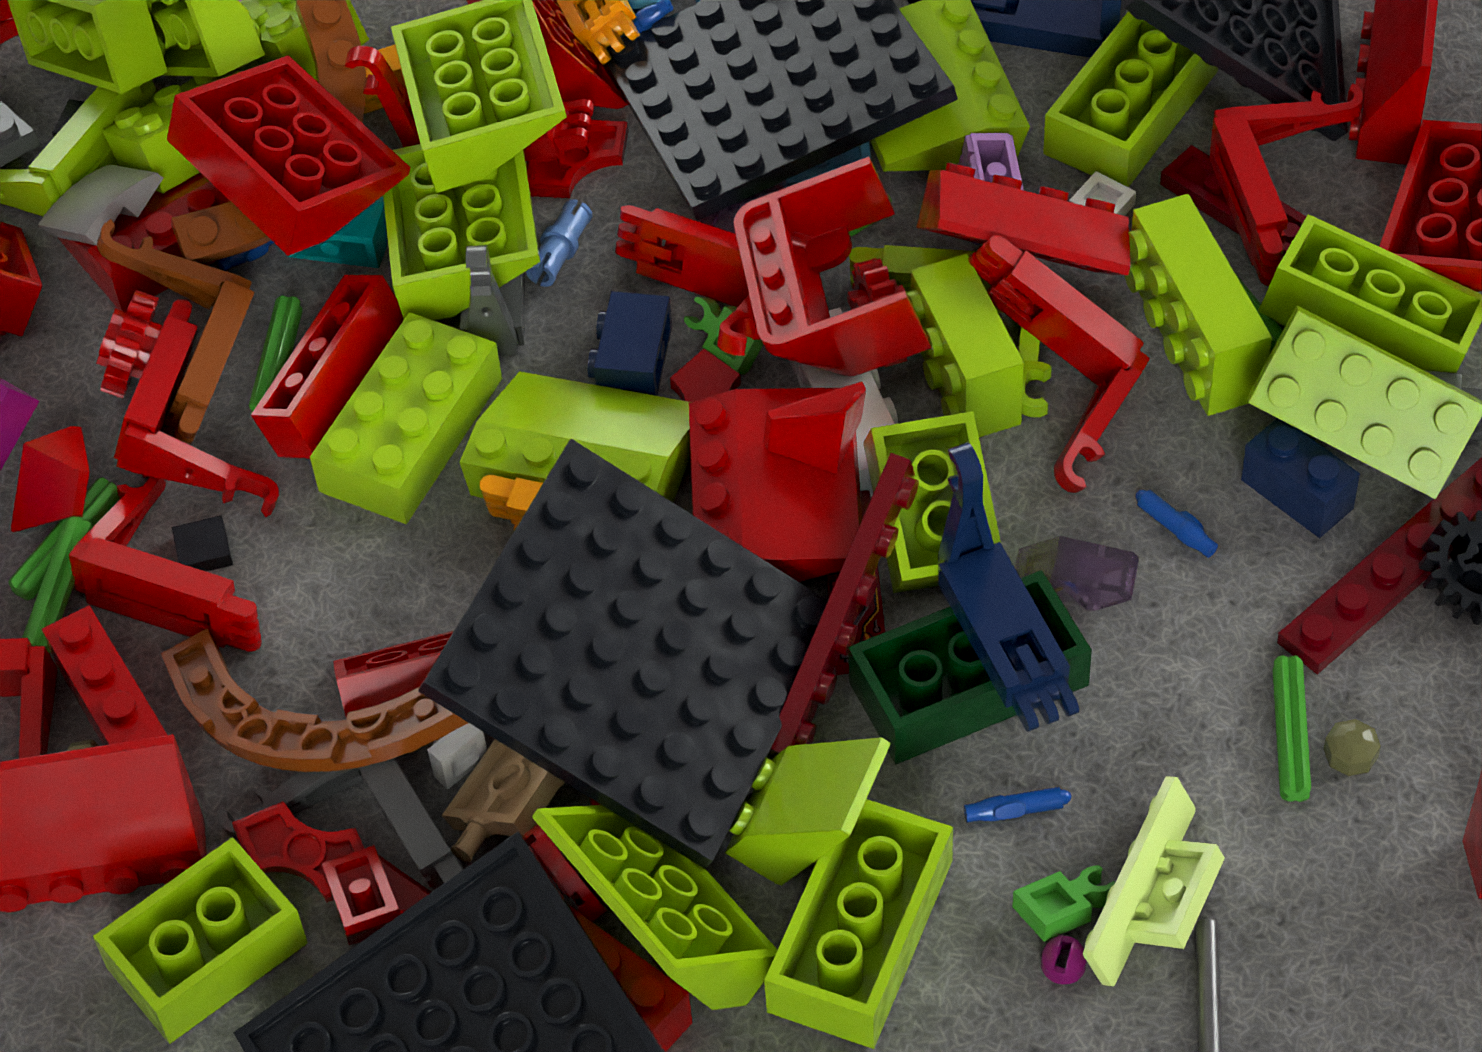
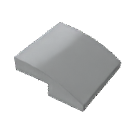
[38,164,163,246]

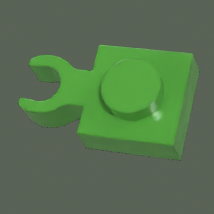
[684,297,763,375]
[1012,865,1115,942]

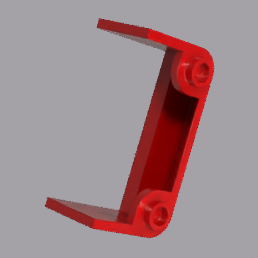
[734,156,931,376]

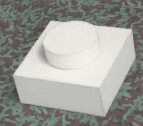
[1069,171,1136,216]
[427,723,487,789]

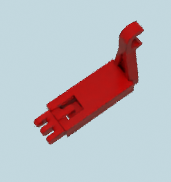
[344,46,594,161]
[1209,83,1363,286]
[615,205,761,356]
[968,235,1150,493]
[114,299,279,518]
[69,475,262,652]
[0,638,57,759]

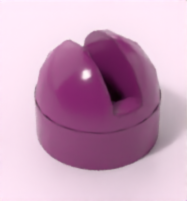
[1041,935,1087,984]

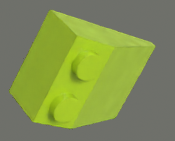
[725,737,891,886]

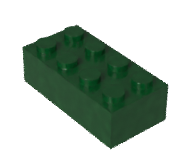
[848,570,1092,765]

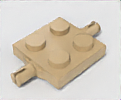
[442,739,565,862]

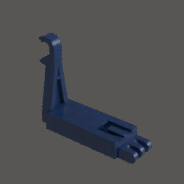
[971,0,1126,58]
[938,442,1079,732]

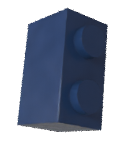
[587,291,672,396]
[1241,418,1360,539]

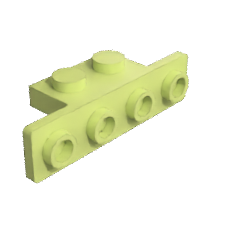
[1083,776,1225,986]

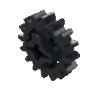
[1419,510,1482,625]

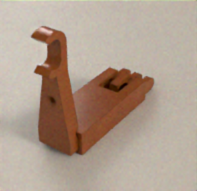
[97,219,255,445]

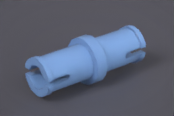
[526,199,593,287]

